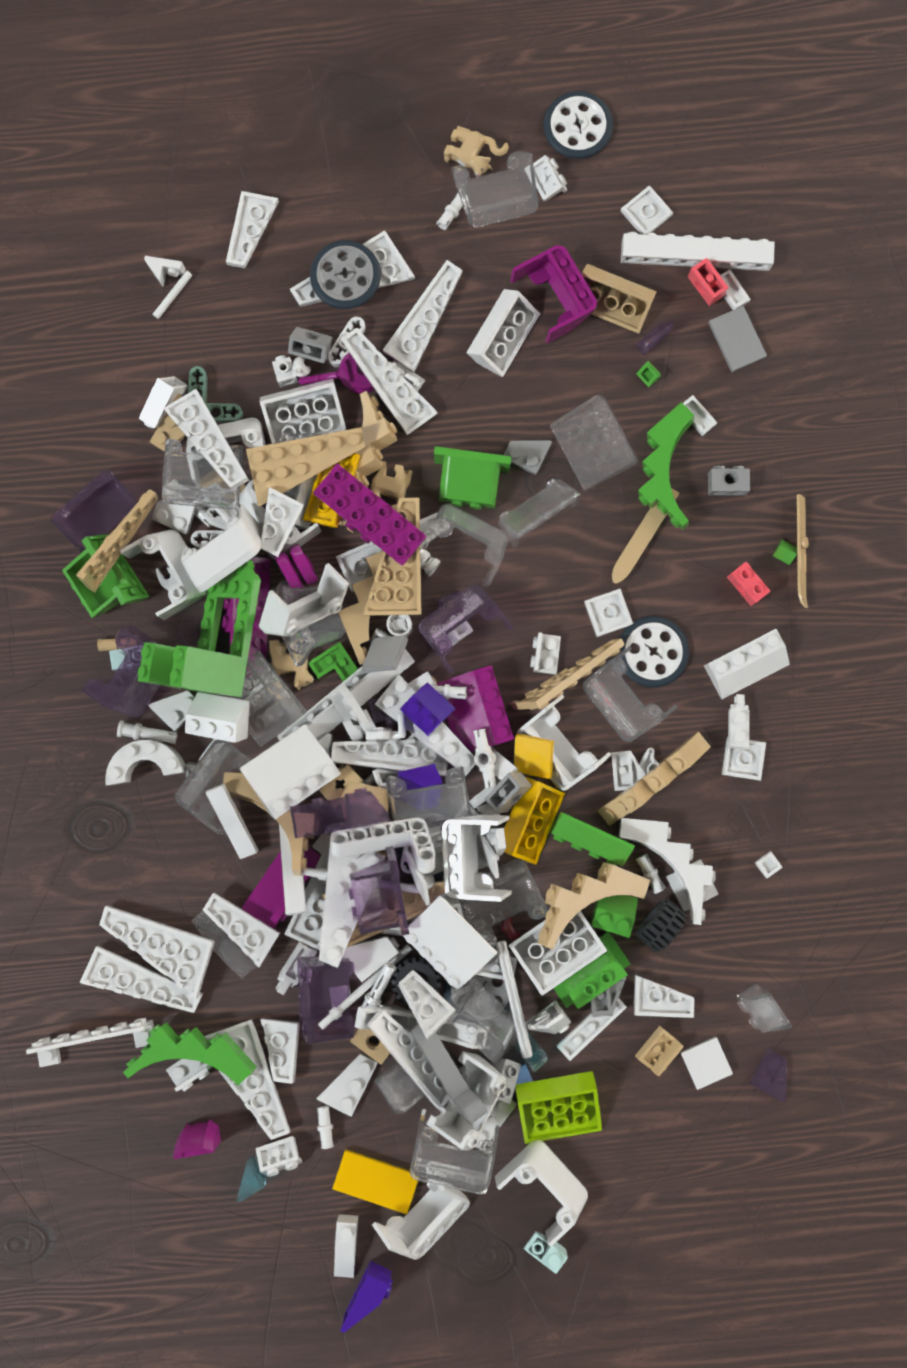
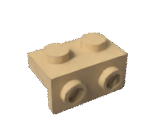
[635,1026,683,1076]

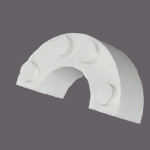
[105,740,186,785]

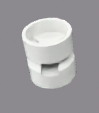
[387,615,413,637]
[343,709,377,741]

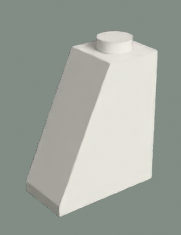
[139,376,188,429]
[343,935,400,982]

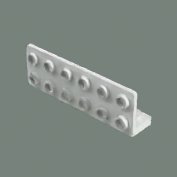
[26,1018,154,1067]

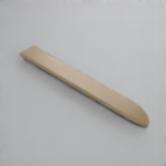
[612,488,680,584]
[797,494,809,608]

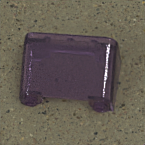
[51,467,139,553]
[297,956,356,1044]

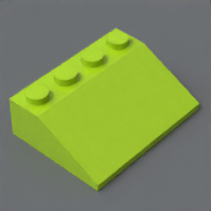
[515,1071,602,1144]

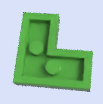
[308,642,358,681]

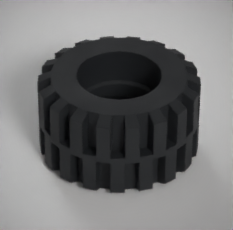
[636,899,687,952]
[392,955,441,1005]

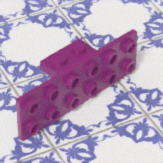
[313,464,426,566]
[221,557,271,672]
[241,847,321,929]

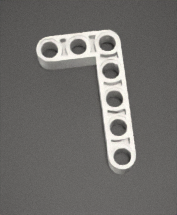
[330,817,435,873]

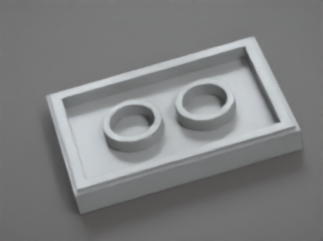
[708,306,767,373]

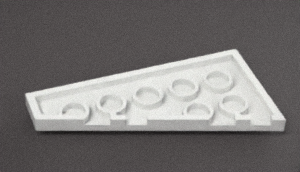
[290,231,415,307]
[319,833,385,968]
[99,906,215,999]

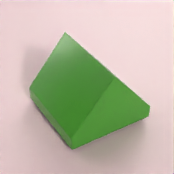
[636,360,661,387]
[773,540,797,565]

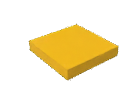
[514,734,554,779]

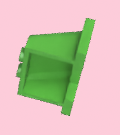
[434,446,511,509]
[62,534,149,618]
[553,931,631,1009]

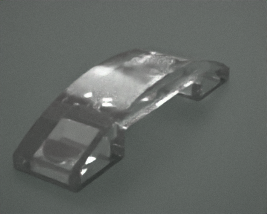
[191,911,257,979]

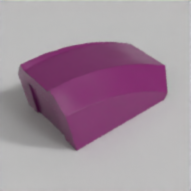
[173,1120,221,1159]

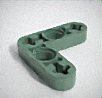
[188,366,243,423]

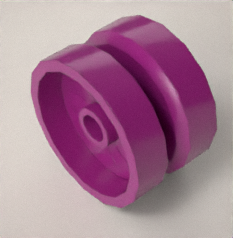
[275,544,319,593]

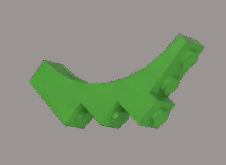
[638,402,694,530]
[123,1022,257,1085]

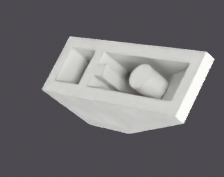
[334,1214,358,1278]

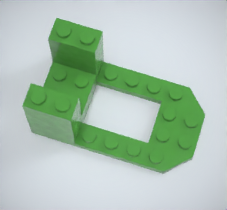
[138,560,261,697]

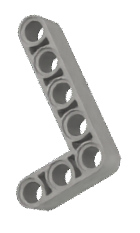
[410,1025,488,1124]

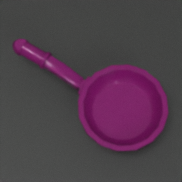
[298,352,375,394]

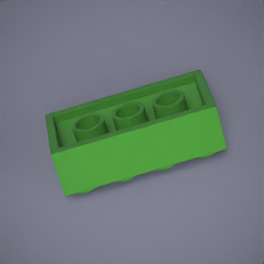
[550,812,635,866]

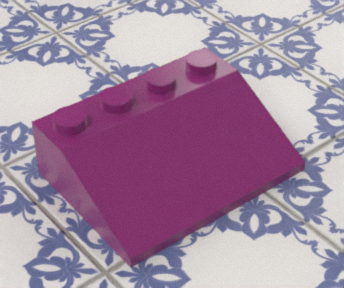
[437,665,514,753]

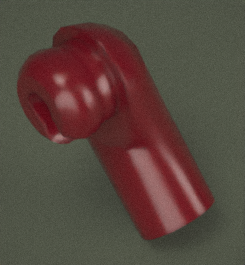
[501,913,520,941]

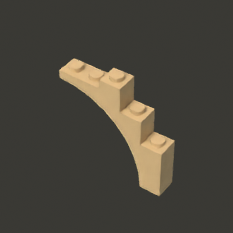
[354,391,398,488]
[598,732,711,826]
[223,772,318,876]
[538,862,650,949]

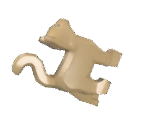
[444,126,509,177]
[370,461,413,510]
[269,639,314,700]

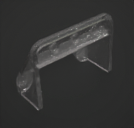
[452,150,538,227]
[162,439,245,509]
[498,478,581,548]

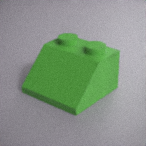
[590,895,638,938]

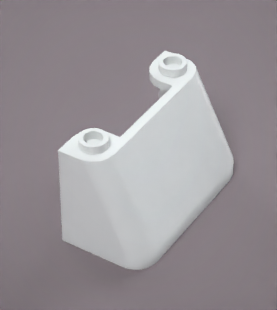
[427,1052,506,1150]

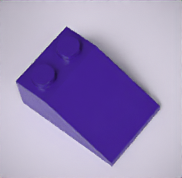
[340,1260,393,1333]

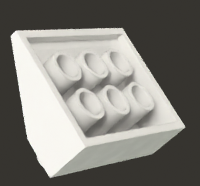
[260,378,347,444]
[239,724,341,819]
[401,895,498,990]
[509,911,607,995]

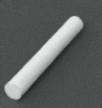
[152,271,193,319]

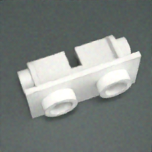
[389,360,425,392]

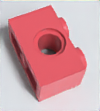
[688,258,729,306]
[727,562,770,606]

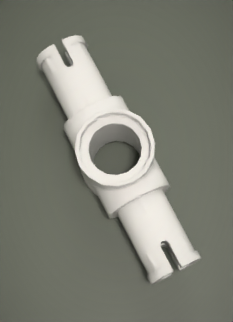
[473,729,497,788]

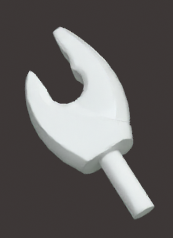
[292,356,311,377]
[156,567,178,591]

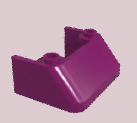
[510,245,597,344]

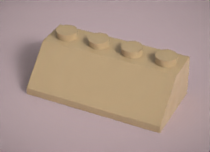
[581,264,656,333]

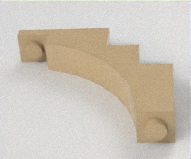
[338,551,383,665]

